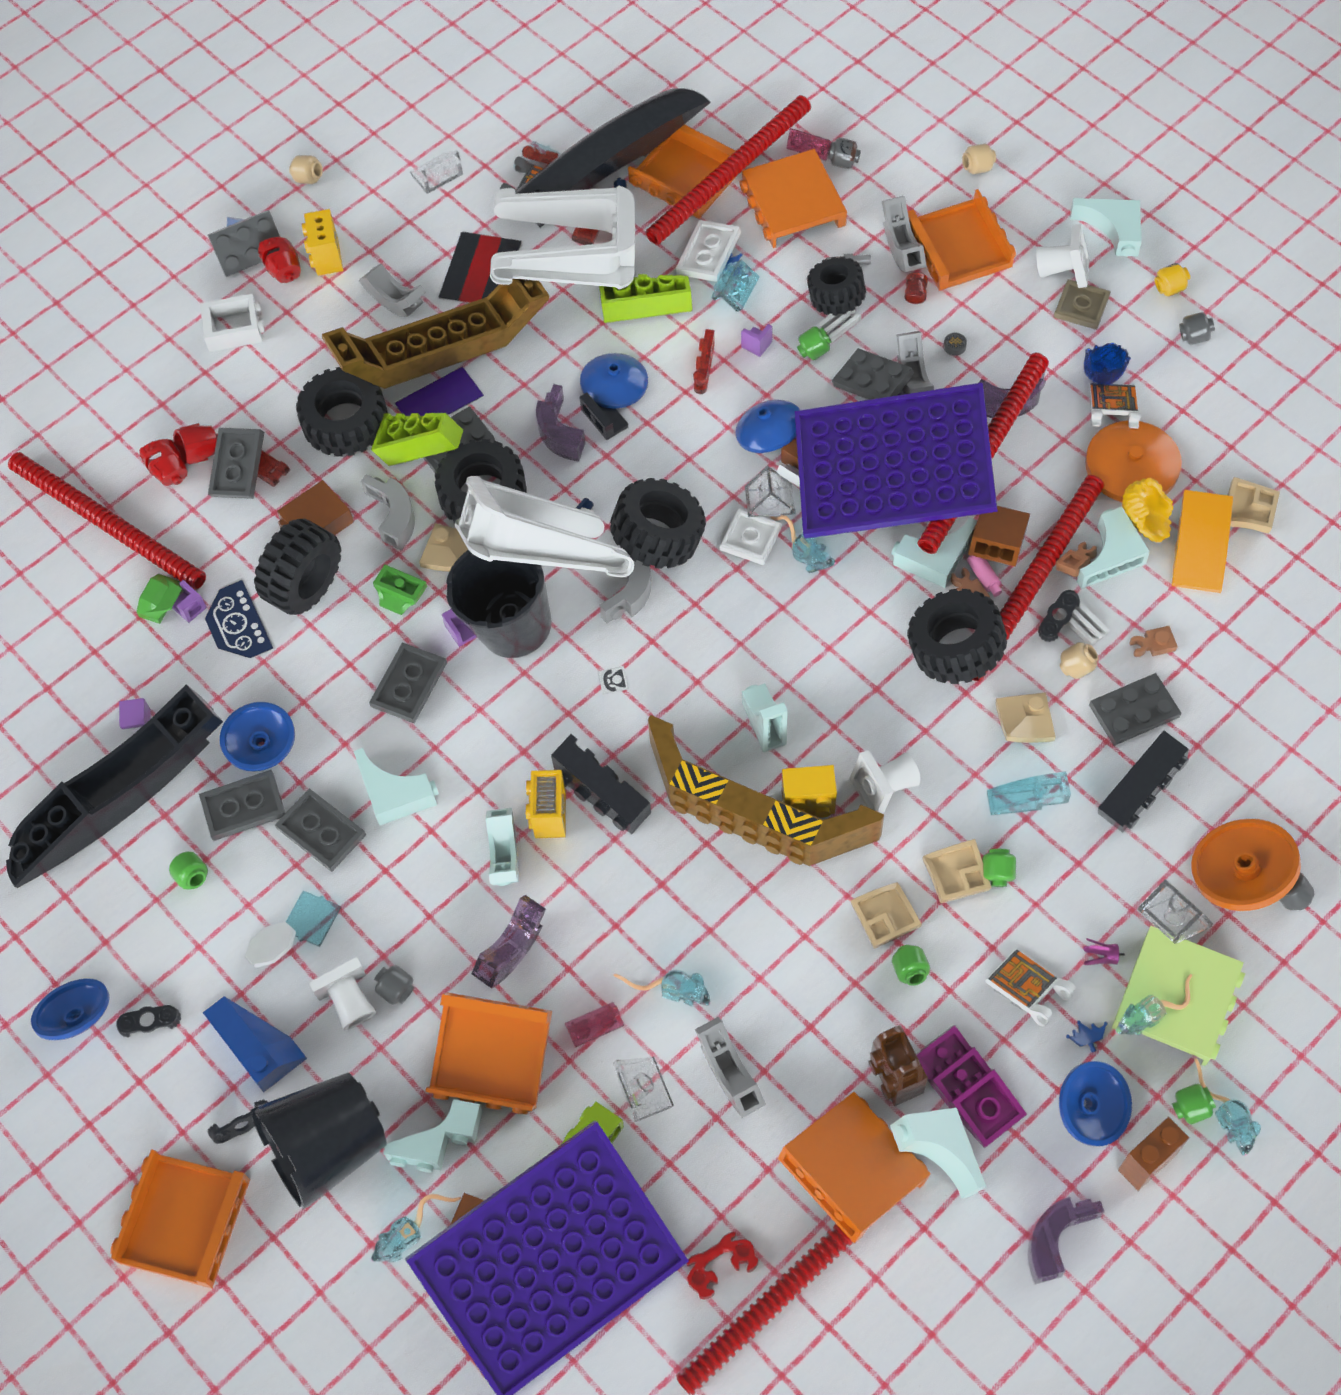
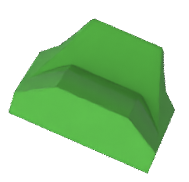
[373,565,428,615]
[137,573,183,624]

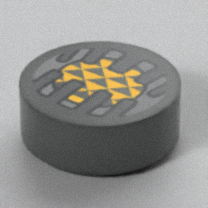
[943,333,967,356]

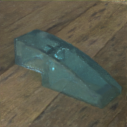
[987,771,1071,815]

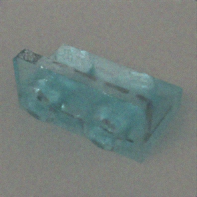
[711,259,760,312]

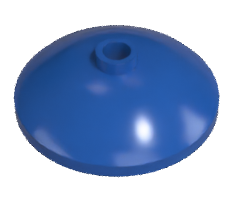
[580,353,648,409]
[735,399,800,453]
[220,702,295,771]
[31,979,110,1040]
[1059,1061,1132,1146]

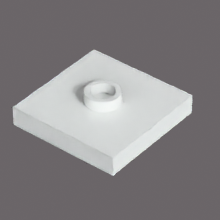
[720,509,782,565]

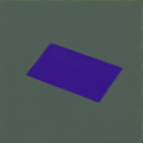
[395,366,484,416]

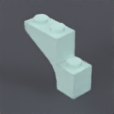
[384,1099,483,1172]

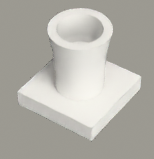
[1036,223,1090,288]
[850,750,920,814]
[309,957,377,1030]

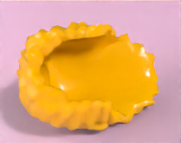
[1122,477,1173,543]

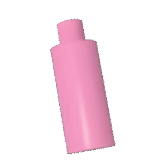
[967,555,1002,597]

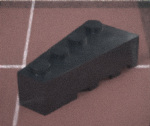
[1098,730,1189,833]
[551,734,651,834]

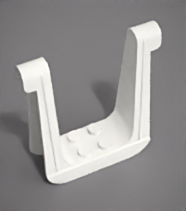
[490,186,635,289]
[455,476,634,577]

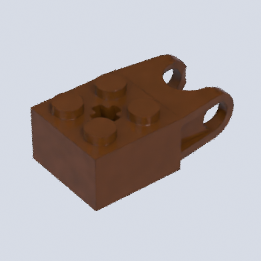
[868,1025,928,1106]

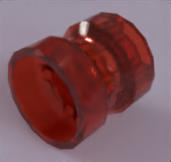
[904,272,928,304]

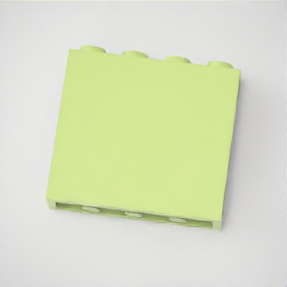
[1112,926,1245,1066]

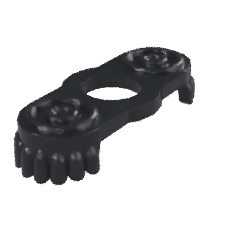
[1038,590,1080,642]
[116,1005,181,1038]
[207,1099,268,1144]

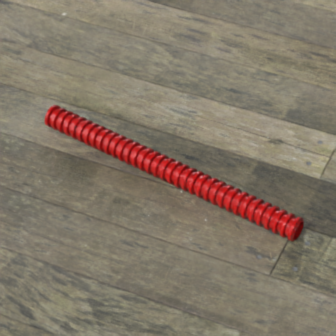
[646,95,811,245]
[918,353,1049,554]
[8,452,206,590]
[972,475,1105,681]
[676,1224,853,1395]

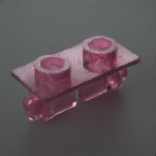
[786,128,831,161]
[564,1002,624,1048]

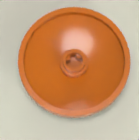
[1085,421,1182,502]
[1191,819,1301,911]

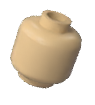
[962,143,996,174]
[289,155,323,184]
[1060,642,1098,679]

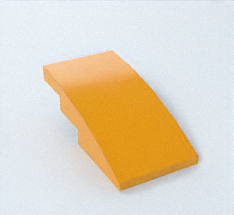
[1172,490,1233,593]

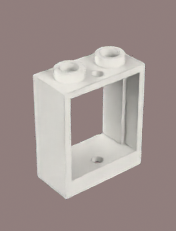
[200,294,265,352]

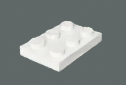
[676,220,741,282]

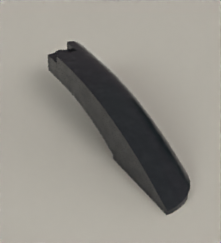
[515,88,710,228]
[6,684,223,888]

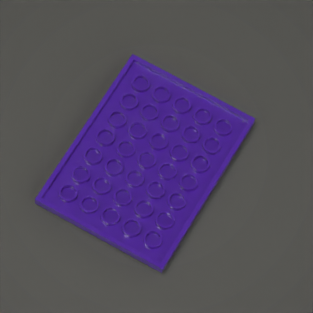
[795,382,998,539]
[405,1120,689,1395]

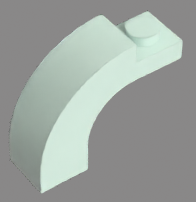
[486,808,519,886]

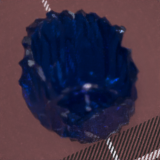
[1083,343,1131,384]

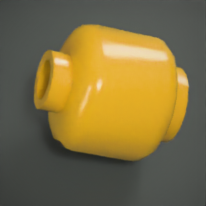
[1154,263,1190,296]

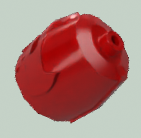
[258,237,301,283]
[173,423,218,464]
[139,439,188,486]

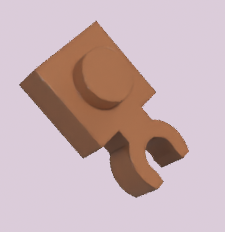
[1056,542,1097,577]
[950,567,990,598]
[1129,626,1178,657]

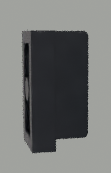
[579,392,628,440]

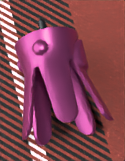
[1083,938,1125,965]

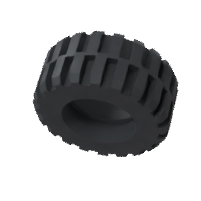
[296,367,388,457]
[434,439,527,524]
[610,478,706,569]
[254,519,341,615]
[907,588,1007,684]

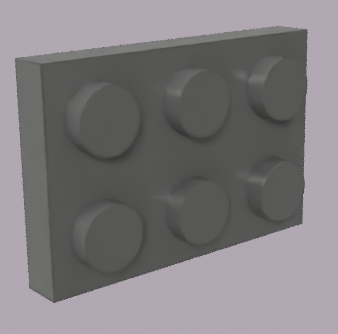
[207,210,280,277]
[832,348,914,400]
[423,406,495,473]
[208,428,265,499]
[369,642,447,724]
[1089,673,1181,746]
[199,769,285,841]
[275,788,366,872]

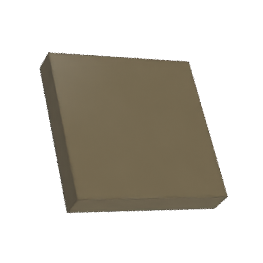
[1054,279,1111,330]

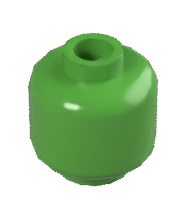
[797,326,832,360]
[982,849,1016,887]
[169,851,208,890]
[891,945,930,986]
[1172,1084,1216,1124]

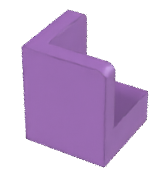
[741,324,772,357]
[172,580,207,623]
[441,609,476,647]
[119,698,151,729]

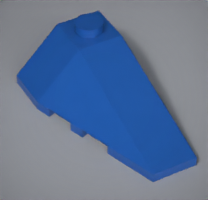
[203,996,307,1093]

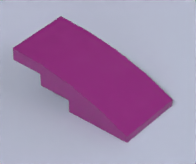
[916,1025,1027,1148]

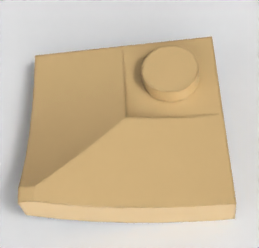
[1227,477,1280,534]
[419,523,468,572]
[995,692,1056,743]
[922,839,992,904]
[850,882,922,949]

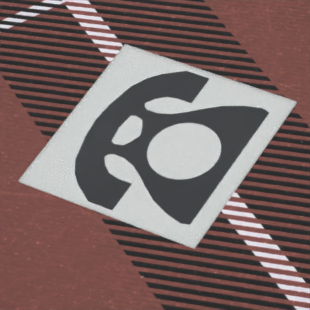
[597,666,629,695]

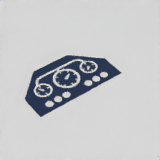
[205,580,273,658]

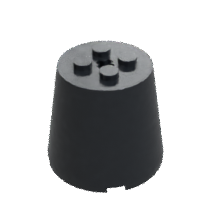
[446,550,552,658]
[250,1072,387,1210]

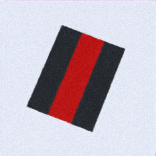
[438,231,522,303]

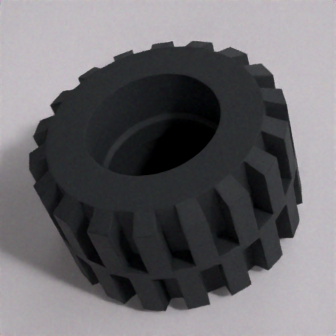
[807,256,866,316]

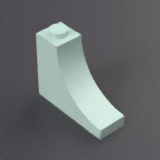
[1070,198,1142,257]
[1077,507,1150,589]
[892,517,978,588]
[742,684,788,752]
[353,748,439,825]
[890,1108,986,1198]

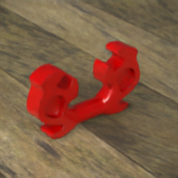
[687,1232,759,1299]

